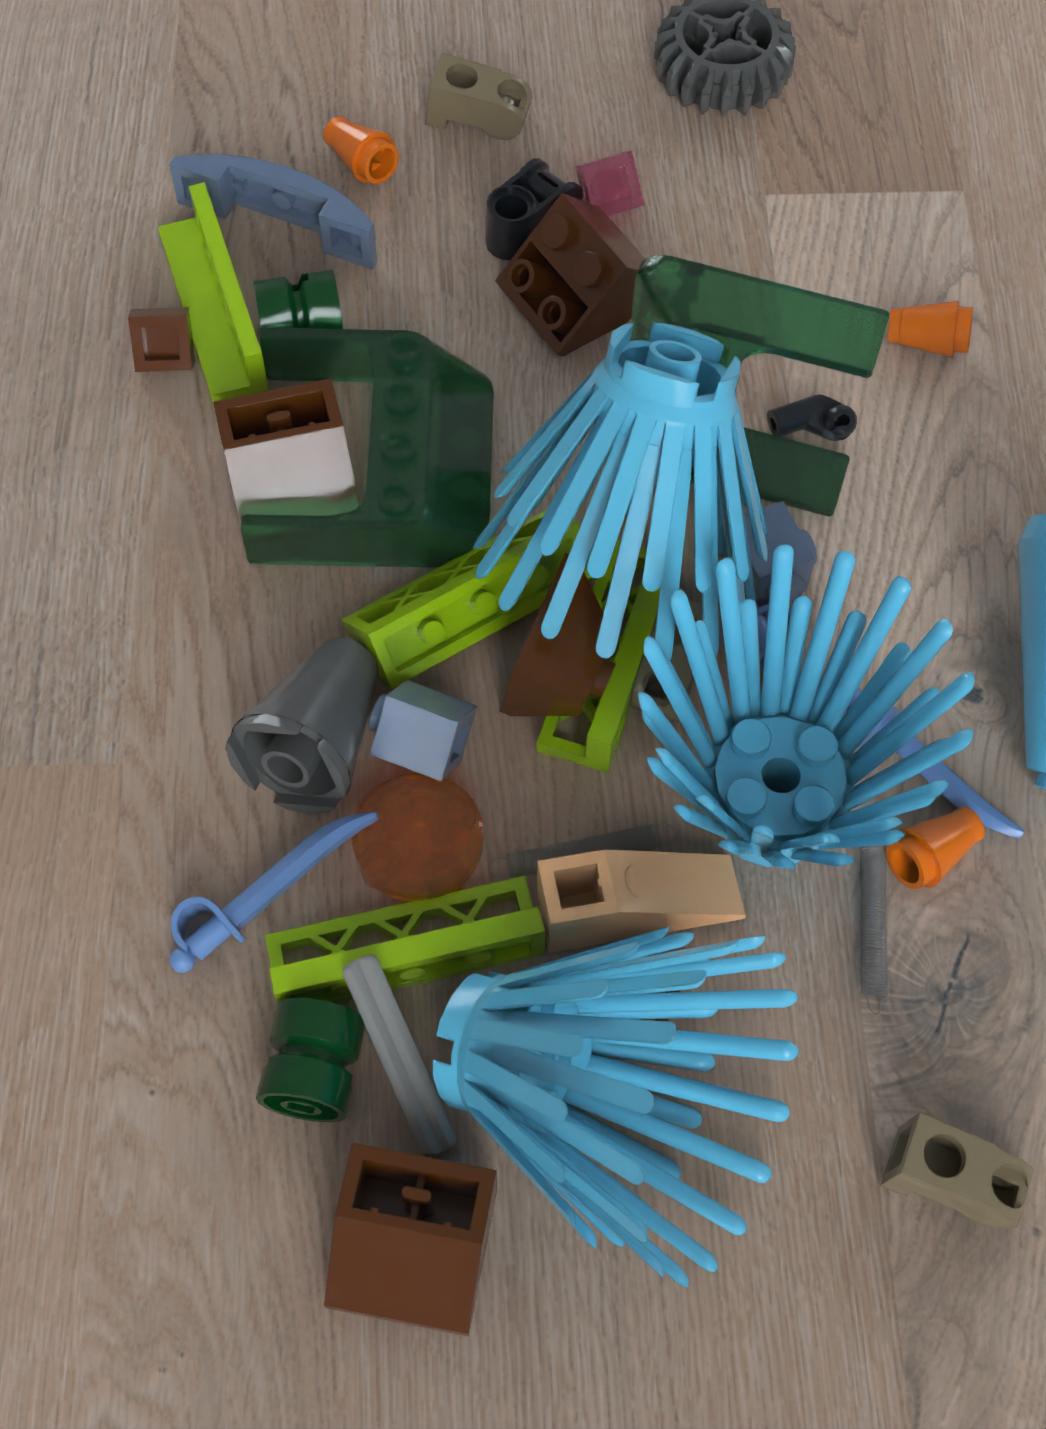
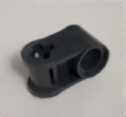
[485,158,584,261]

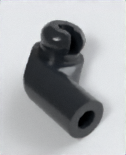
[767,394,857,441]

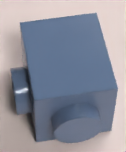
[723,501,817,607]
[369,680,477,781]

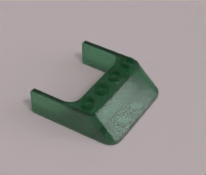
[630,255,890,517]
[240,328,494,568]

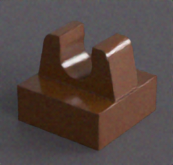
[128,307,195,372]

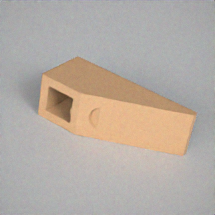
[536,849,746,953]

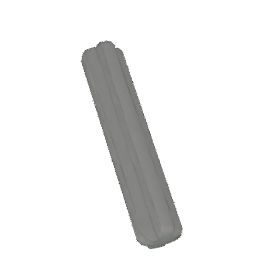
[343,954,456,1157]

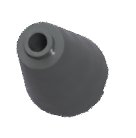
[225,638,379,814]

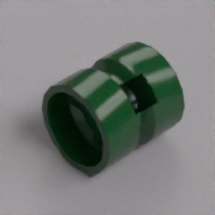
[253,269,345,356]
[256,998,366,1123]

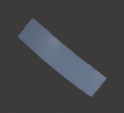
[169,154,377,270]

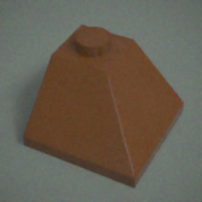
[500,553,616,716]

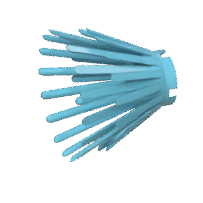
[473,323,768,660]
[638,544,975,869]
[433,927,799,1287]

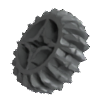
[654,0,796,117]

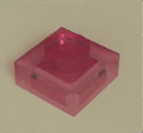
[575,150,645,216]

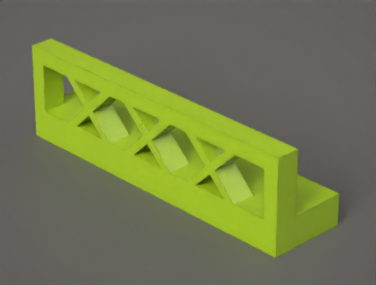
[157,182,269,410]
[341,511,593,689]
[536,540,660,773]
[265,876,545,1005]

